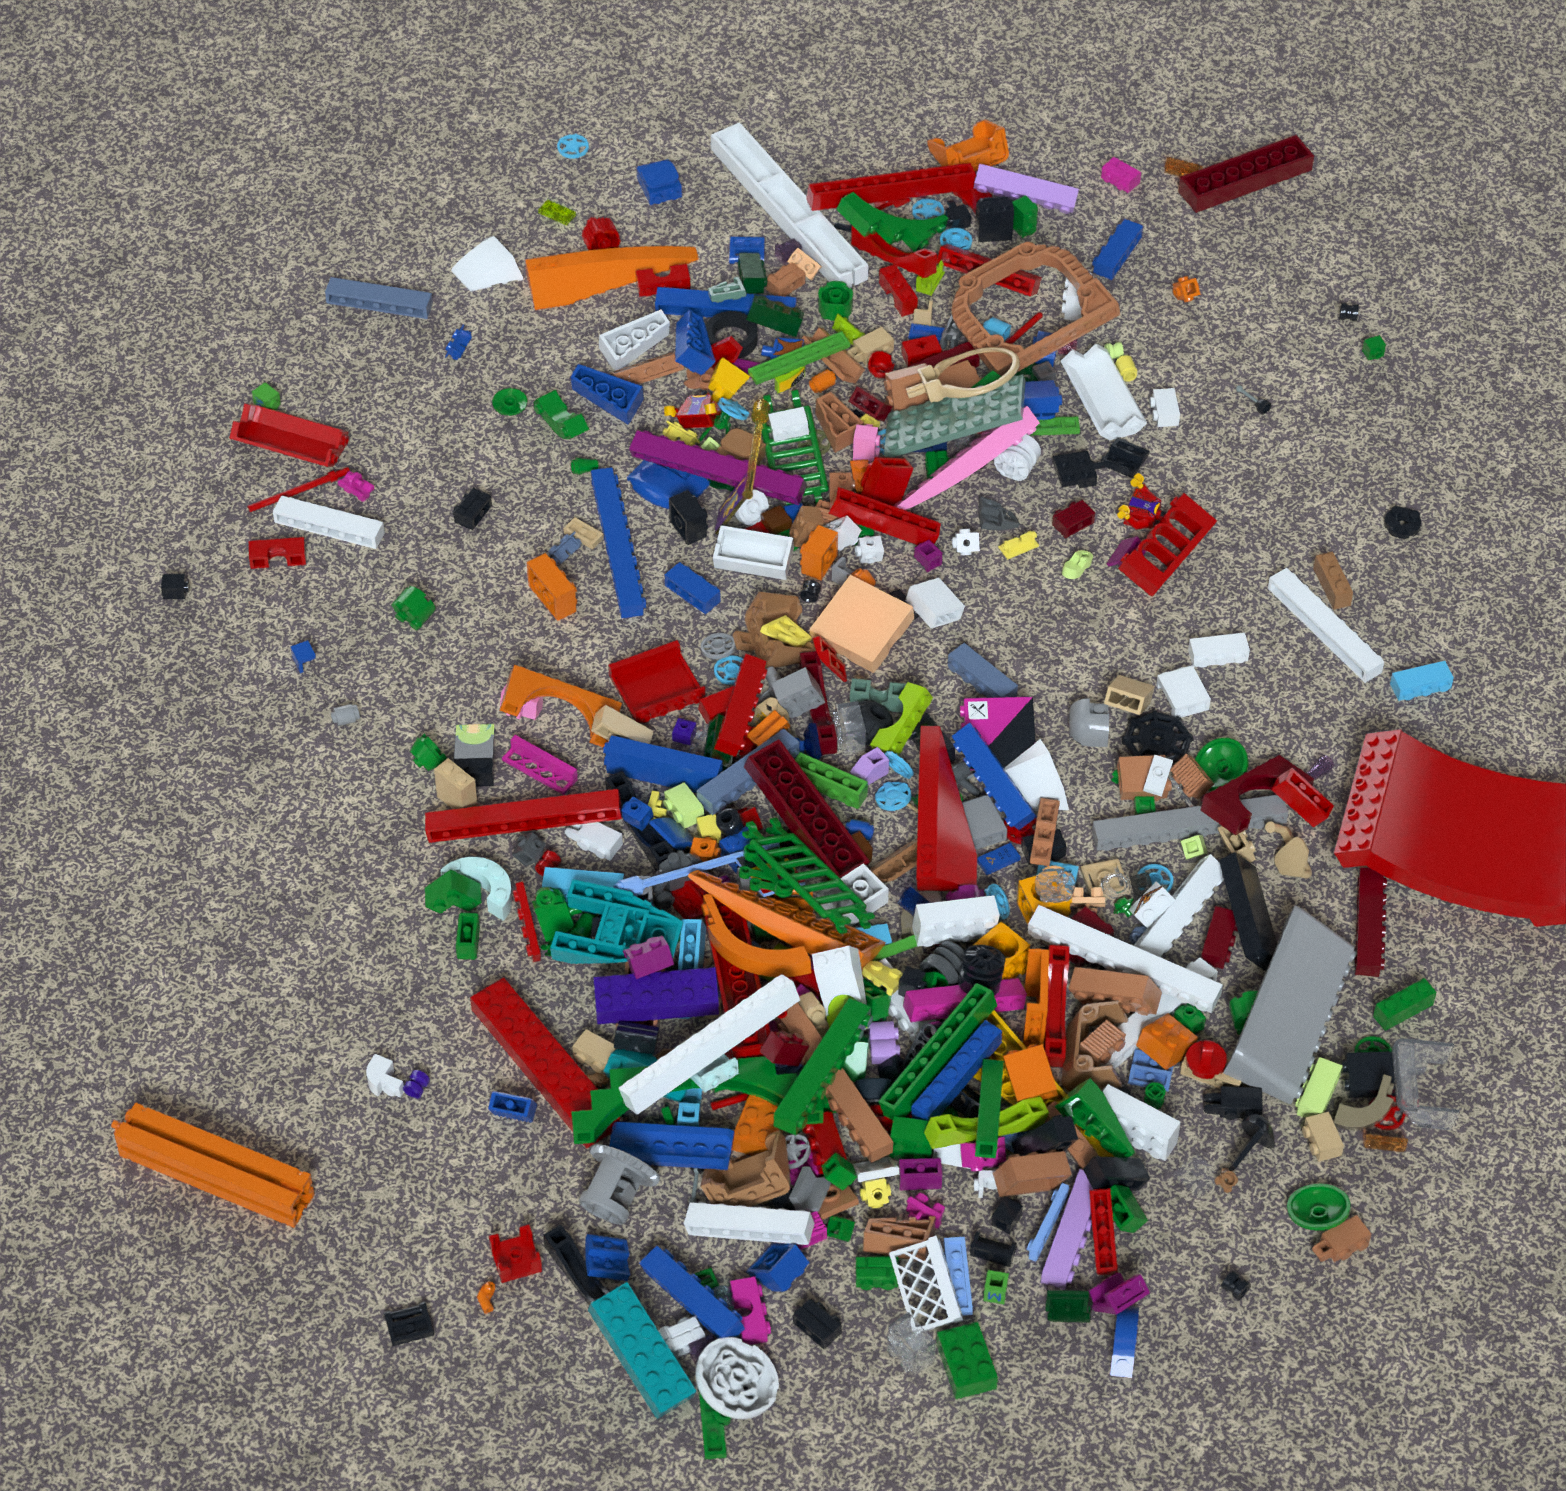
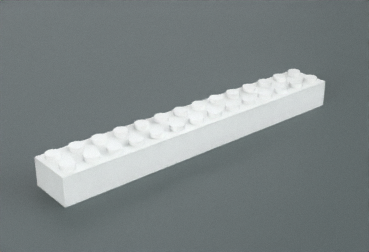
[711,122,868,288]

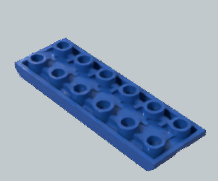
[609,1122,735,1170]

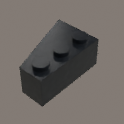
[1011,1115,1078,1156]

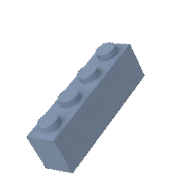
[948,643,1018,698]

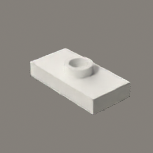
[1143,755,1173,797]

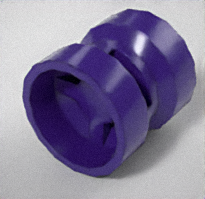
[403,1070,430,1099]

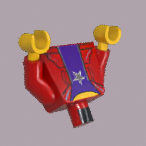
[664,391,721,429]
[1117,473,1167,530]

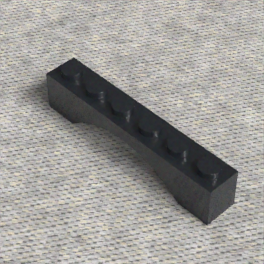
[605,771,674,872]
[543,1224,609,1306]

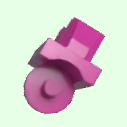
[337,471,374,502]
[906,1192,945,1229]

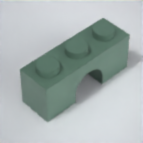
[850,678,906,713]

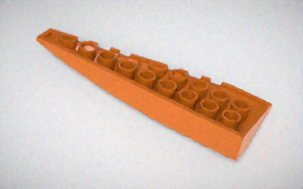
[688,870,886,971]

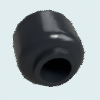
[716,808,744,836]

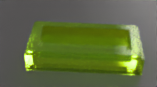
[538,199,576,226]

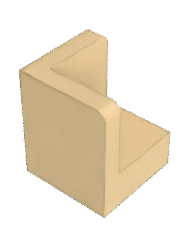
[913,301,933,326]

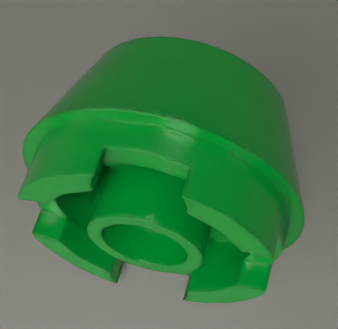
[409,733,448,772]

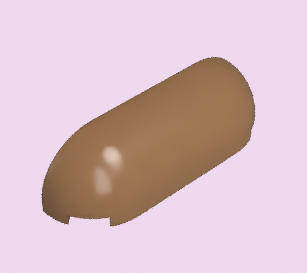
[869,839,917,882]

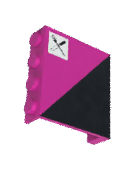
[960,697,1036,771]

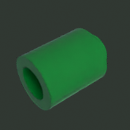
[569,913,596,938]

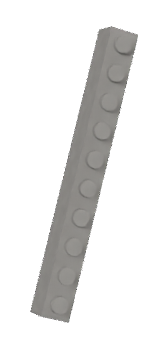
[1092,795,1288,851]

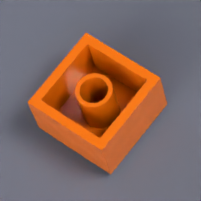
[800,525,838,581]
[1136,1013,1198,1070]

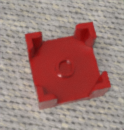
[489,1225,542,1283]

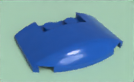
[627,460,710,509]

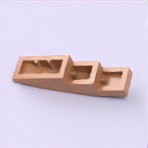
[1030,798,1060,866]

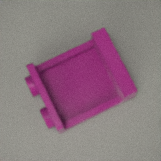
[1088,1272,1150,1315]

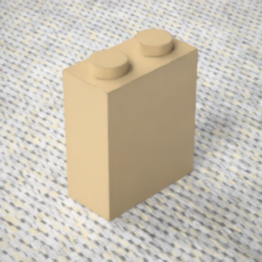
[1104,675,1155,715]
[434,758,478,809]

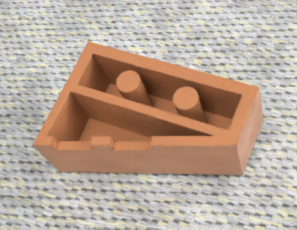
[863,1216,936,1262]

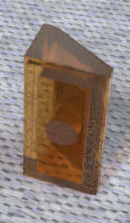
[1364,1134,1408,1152]

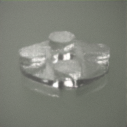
[1035,866,1075,903]

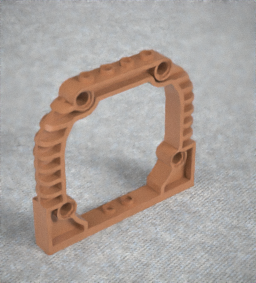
[952,242,1120,376]

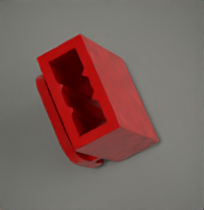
[861,457,914,506]

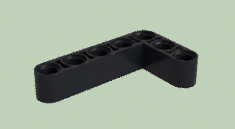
[902,1021,980,1118]

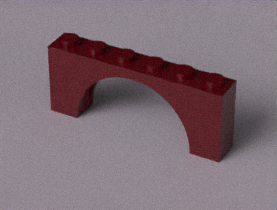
[1200,755,1314,835]

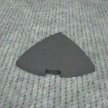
[979,496,1020,530]

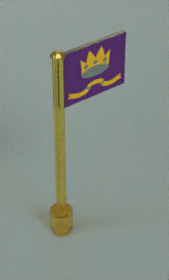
[715,399,770,535]

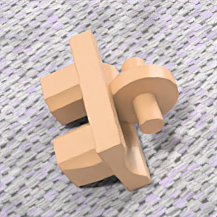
[787,248,822,280]
[1070,887,1105,913]

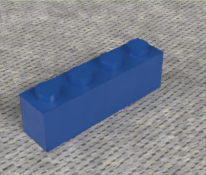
[1092,219,1143,280]

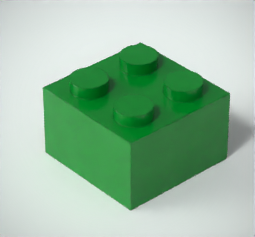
[890,1116,933,1161]

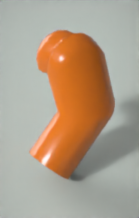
[477,1281,496,1314]

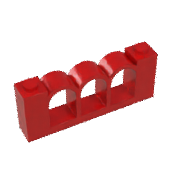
[1118,493,1217,597]

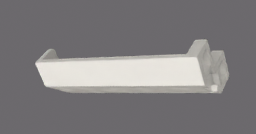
[1061,344,1147,440]

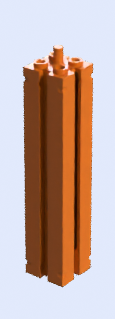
[111,1103,315,1228]

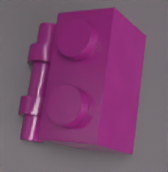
[623,936,674,979]

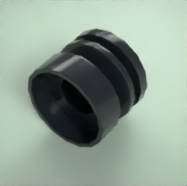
[958,945,1006,996]

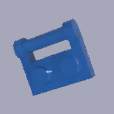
[729,237,765,264]

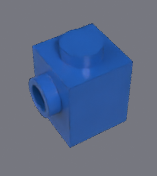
[621,797,654,831]

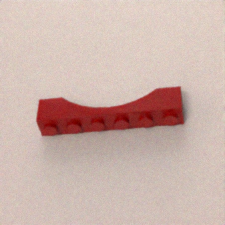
[851,226,937,278]
[1043,945,1070,1068]

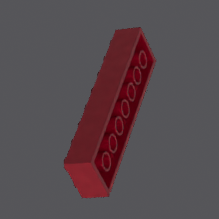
[1178,135,1314,213]
[744,739,870,881]

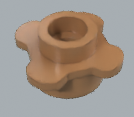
[1215,1168,1238,1193]

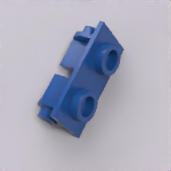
[445,324,472,360]

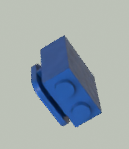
[636,159,682,205]
[1024,380,1062,420]

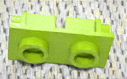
[832,314,865,346]

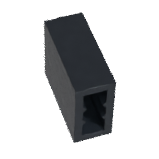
[1341,1051,1400,1098]

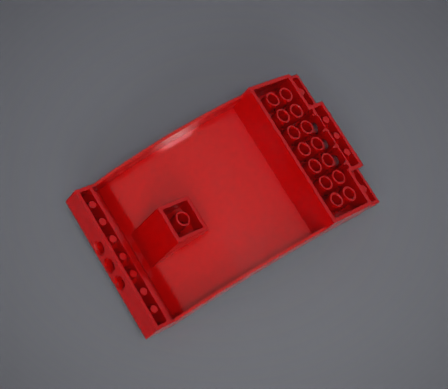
[1334,729,1566,927]

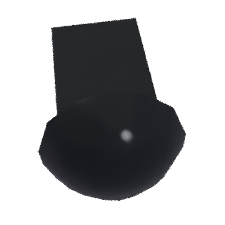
[1228,1113,1275,1171]

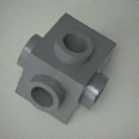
[512,832,546,866]

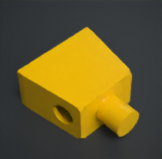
[708,357,750,402]

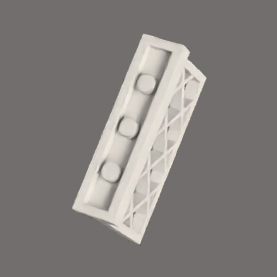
[889,1236,964,1335]

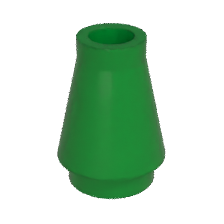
[571,458,599,475]

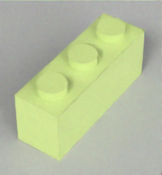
[1295,1057,1343,1118]

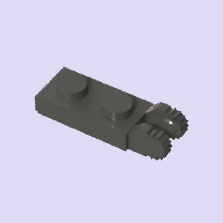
[940,314,963,349]

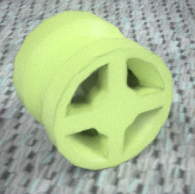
[1104,342,1124,359]

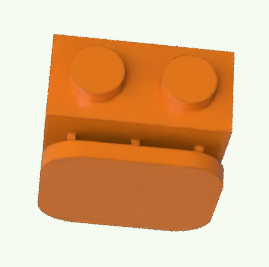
[1003,1044,1058,1103]

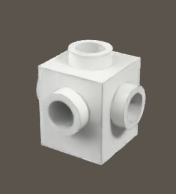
[952,529,980,555]
[855,536,884,564]

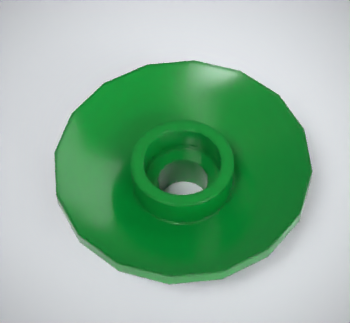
[492,388,528,416]

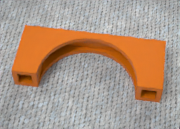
[499,665,622,747]

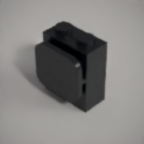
[976,196,1014,243]

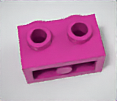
[960,1136,1006,1171]

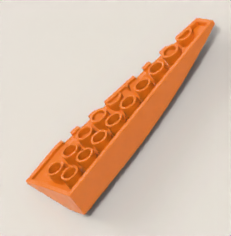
[525,246,699,310]

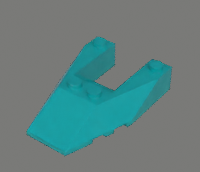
[550,879,683,964]

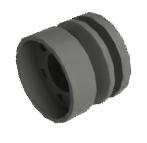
[919,941,965,986]

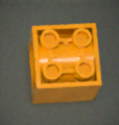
[1017,870,1072,925]
[973,921,1030,980]

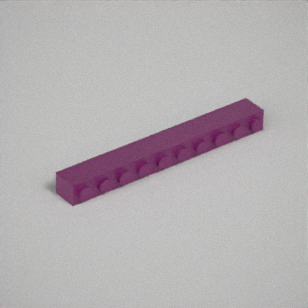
[629,430,807,506]

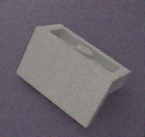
[789,1167,831,1212]

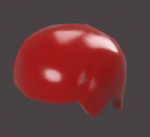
[867,351,895,378]

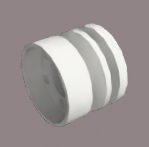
[994,434,1041,481]

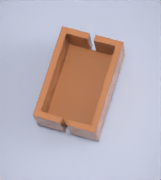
[993,1150,1072,1197]

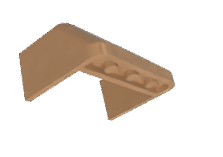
[1061,1001,1128,1092]

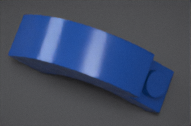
[1110,1306,1139,1378]

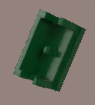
[1045,1290,1093,1323]

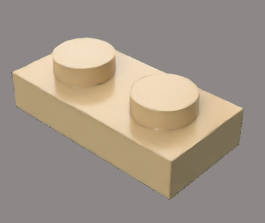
[563,517,604,550]

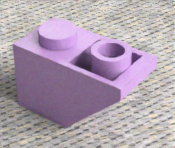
[849,747,889,785]

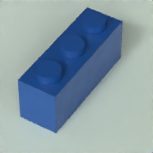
[664,562,721,615]

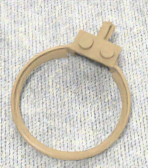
[906,347,1020,402]

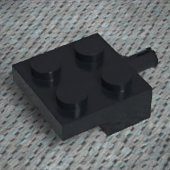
[1052,450,1106,488]

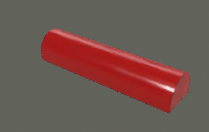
[1089,1188,1118,1276]

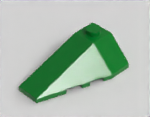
[1054,1078,1135,1158]

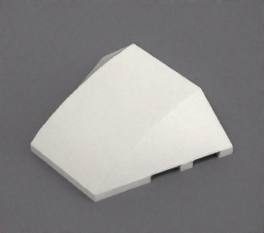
[451,236,523,291]
[1004,739,1069,811]

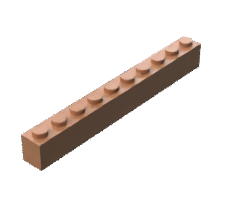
[771,1002,893,1163]

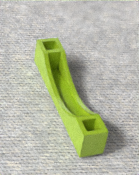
[924,1097,1049,1149]

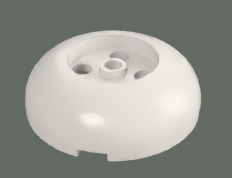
[696,1337,779,1419]

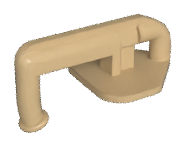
[1265,821,1312,879]

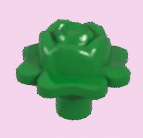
[1113,897,1134,917]

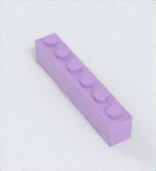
[974,164,1079,214]
[1041,1169,1093,1290]

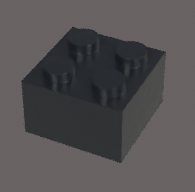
[669,490,708,545]

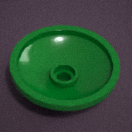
[1195,738,1249,792]
[1287,1183,1351,1231]

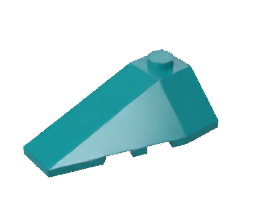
[603,1049,688,1102]

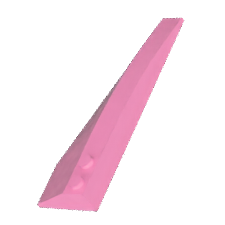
[893,406,1040,510]

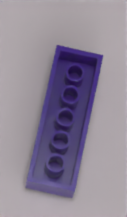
[594,967,719,1025]

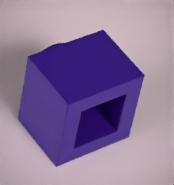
[672,718,697,746]

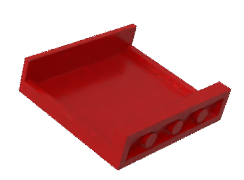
[608,640,706,723]

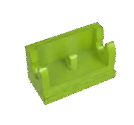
[916,261,945,296]

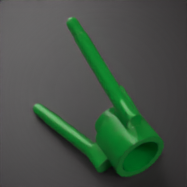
[699,411,731,441]

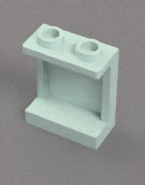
[690,1054,739,1092]

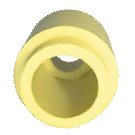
[1115,355,1137,382]

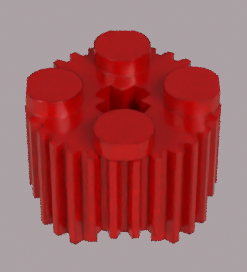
[582,217,621,250]

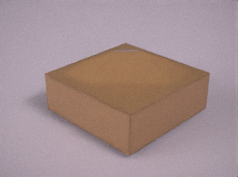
[732,631,755,652]

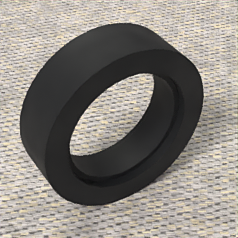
[706,311,758,358]

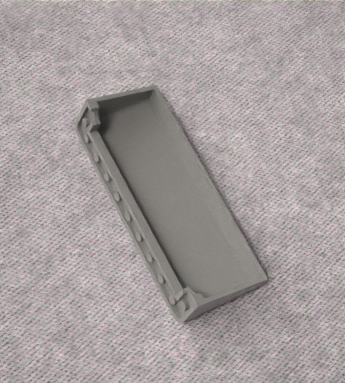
[1223,905,1357,1105]

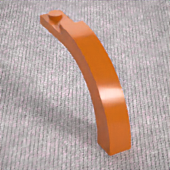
[701,893,811,977]

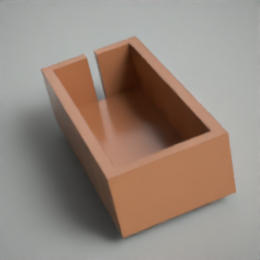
[1069,967,1162,1016]

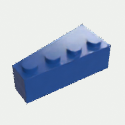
[675,309,715,375]
[570,364,644,425]

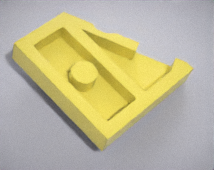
[760,615,812,648]
[862,960,903,996]

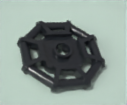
[1122,710,1194,764]

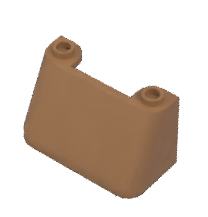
[745,592,816,669]
[700,1130,791,1207]

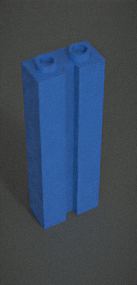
[603,735,723,793]

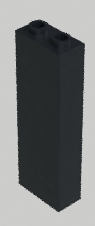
[1219,852,1277,971]

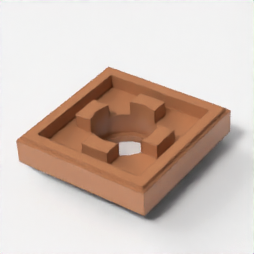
[817,1183,859,1220]

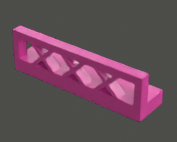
[502,735,578,795]

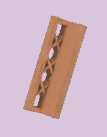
[802,328,865,384]
[609,351,684,385]

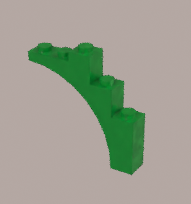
[836,192,949,252]

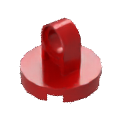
[1186,1040,1227,1079]

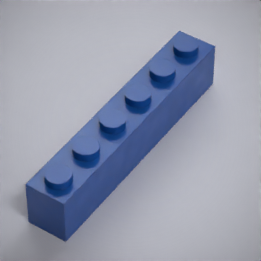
[952,723,1037,830]
[911,1020,1002,1121]
[639,1246,745,1339]

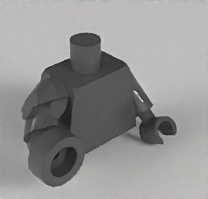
[652,850,717,911]

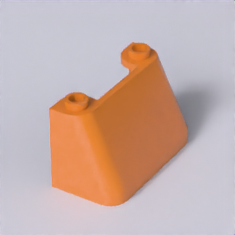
[927,119,1009,173]

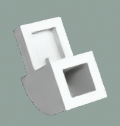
[366,1054,404,1098]

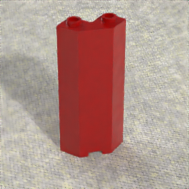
[229,403,349,467]

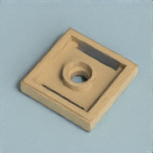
[1080,859,1130,898]

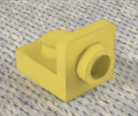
[648,791,667,820]

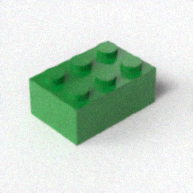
[936,1322,998,1400]

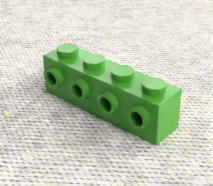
[795,752,868,809]

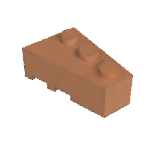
[815,392,864,453]

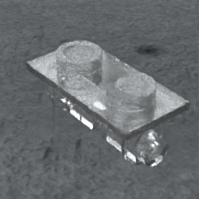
[687,724,709,756]

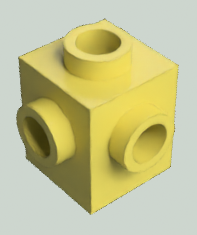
[860,1177,891,1208]

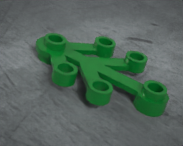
[739,844,795,898]

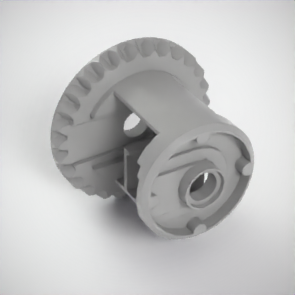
[579,1144,660,1225]

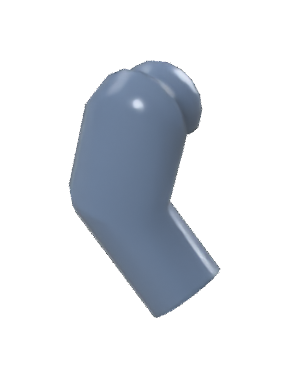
[1129,926,1147,944]

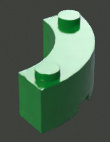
[533,390,590,440]

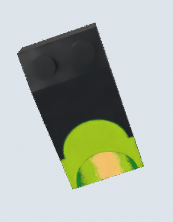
[454,724,495,787]

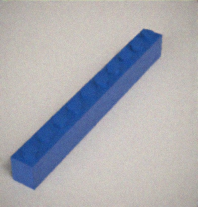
[591,467,646,619]

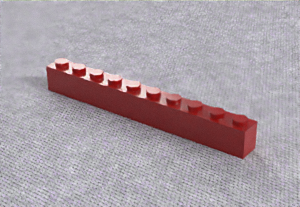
[807,163,976,211]
[425,789,622,843]

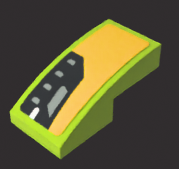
[775,366,805,393]

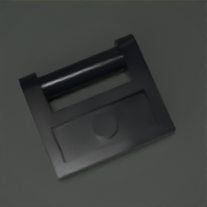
[383,1301,434,1347]

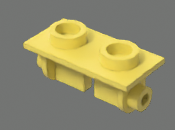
[662,421,700,446]
[998,531,1039,560]

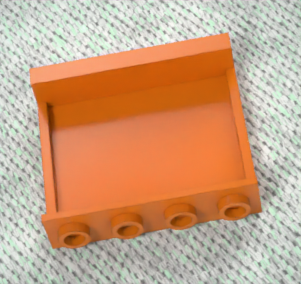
[1023,948,1049,1048]

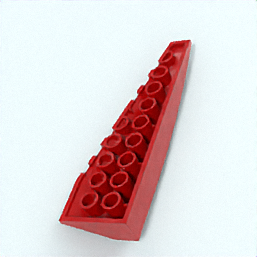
[916,726,977,891]

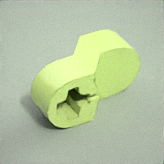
[1062,550,1093,579]

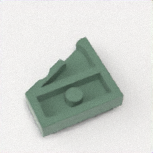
[708,276,746,303]

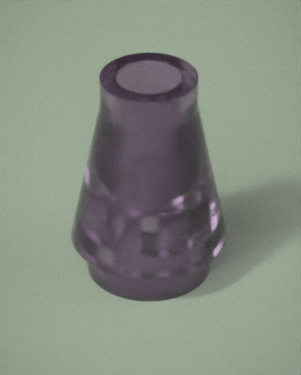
[1306,755,1335,781]

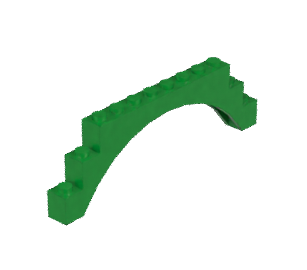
[572,1056,823,1144]

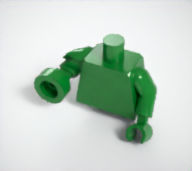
[532,887,582,956]

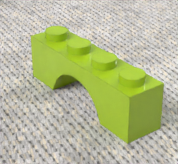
[870,682,933,755]

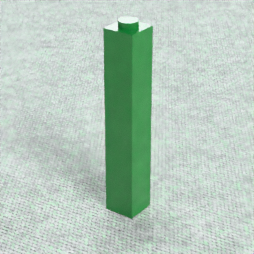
[975,1059,1004,1159]

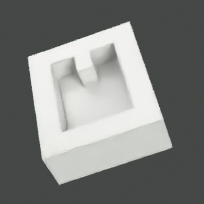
[974,1170,997,1198]

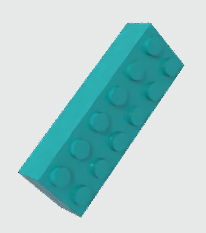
[588,1282,697,1419]

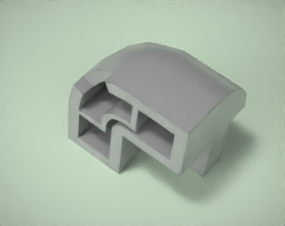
[1069,698,1109,747]

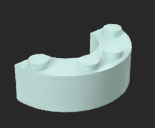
[441,857,512,921]

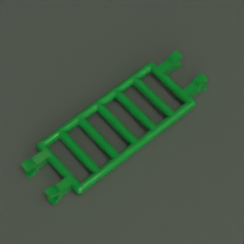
[758,390,829,506]
[742,817,875,934]

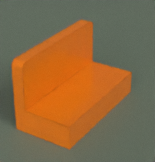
[747,710,790,747]

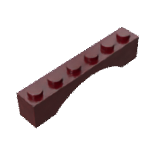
[799,651,837,756]

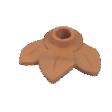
[684,367,714,390]

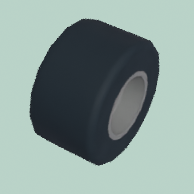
[855,1078,892,1103]

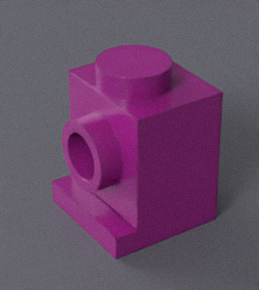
[914,540,943,573]

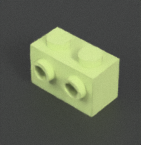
[663,782,704,829]

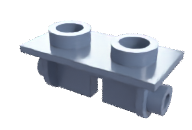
[548,531,582,565]

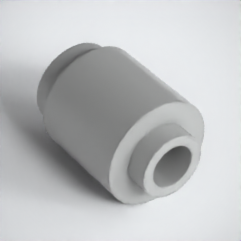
[331,704,360,726]

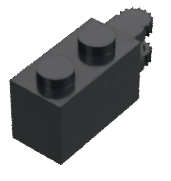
[1204,1086,1263,1120]

